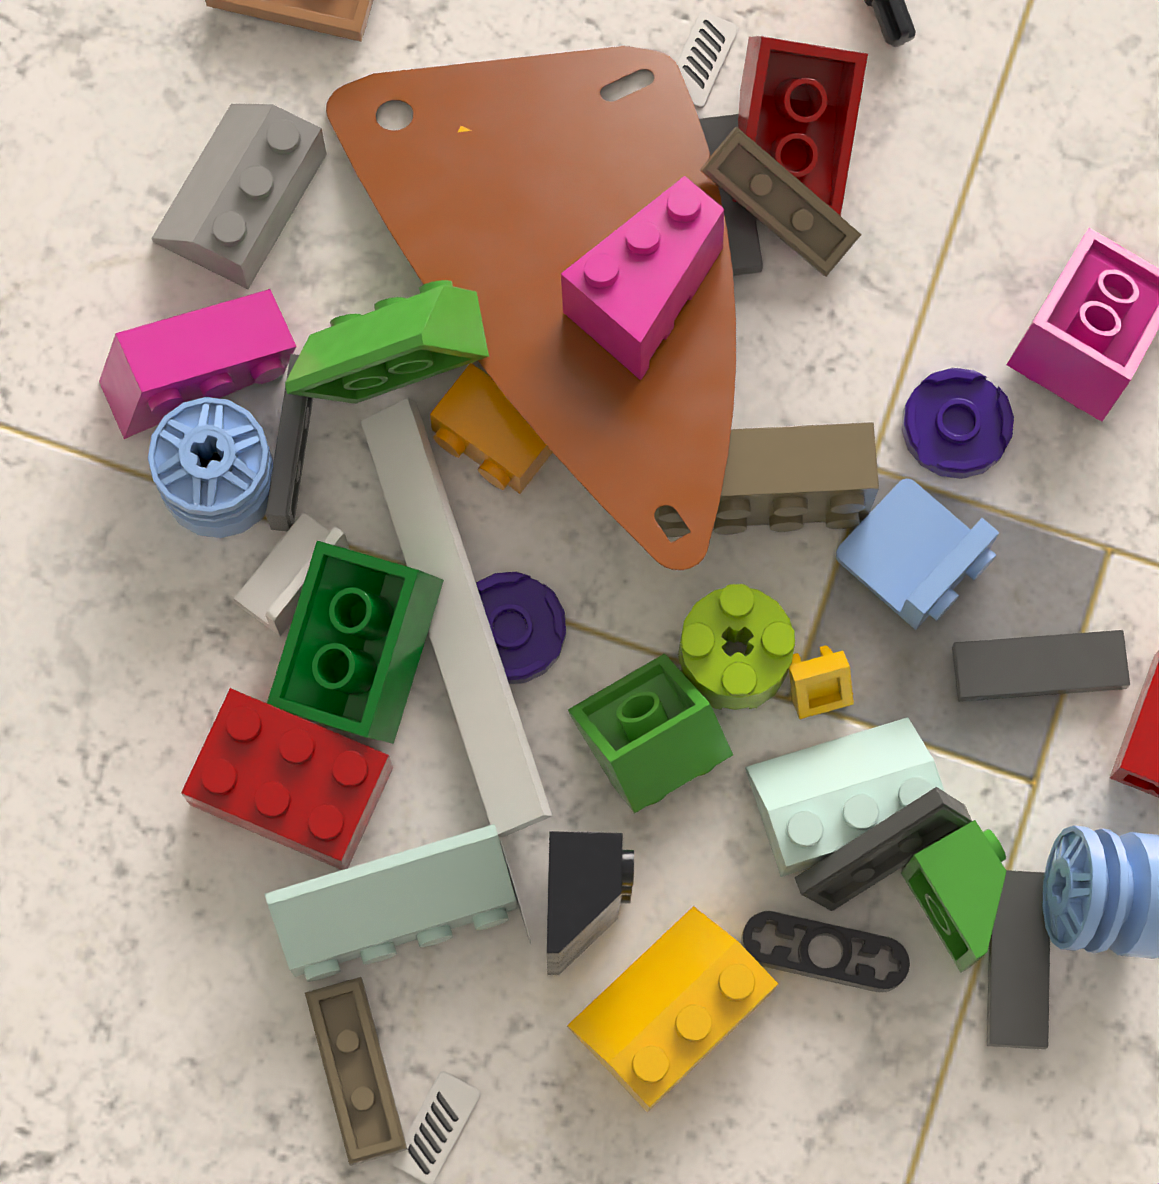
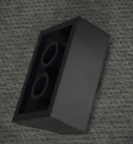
[547,831,634,975]

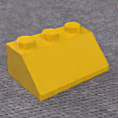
[567,906,778,1113]

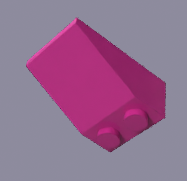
[1006,228,1159,422]

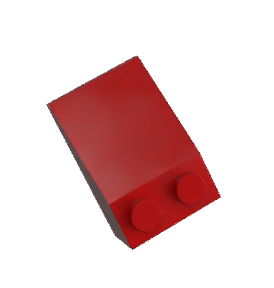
[733,36,868,216]

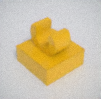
[789,645,854,720]

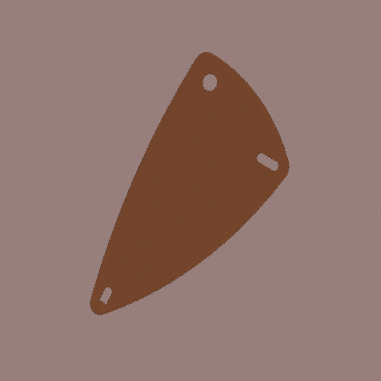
[326,46,736,570]

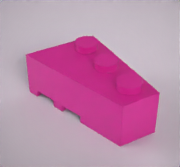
[561,176,724,380]
[99,289,297,439]

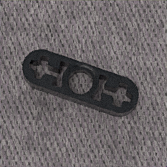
[741,911,910,992]

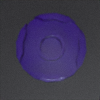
[901,368,1014,479]
[476,572,566,684]

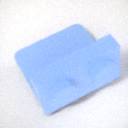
[836,479,999,630]

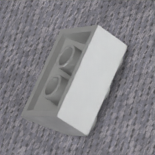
[151,103,327,289]

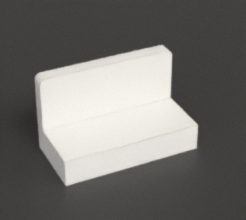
[234,512,349,637]

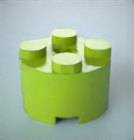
[678,584,795,710]

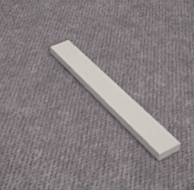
[360,398,552,837]

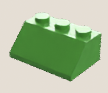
[285,280,489,404]

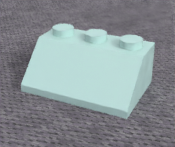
[745,717,945,877]

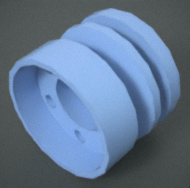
[148,397,274,538]
[1042,825,1159,959]

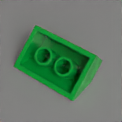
[267,540,444,744]

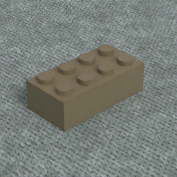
[654,422,879,537]

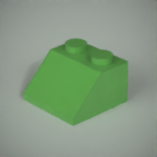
[568,653,733,813]
[901,820,1007,973]

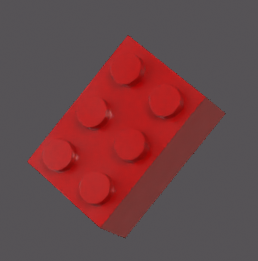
[181,688,393,870]

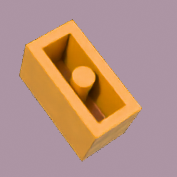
[430,363,552,494]

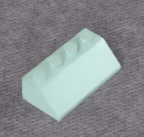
[265,824,517,982]

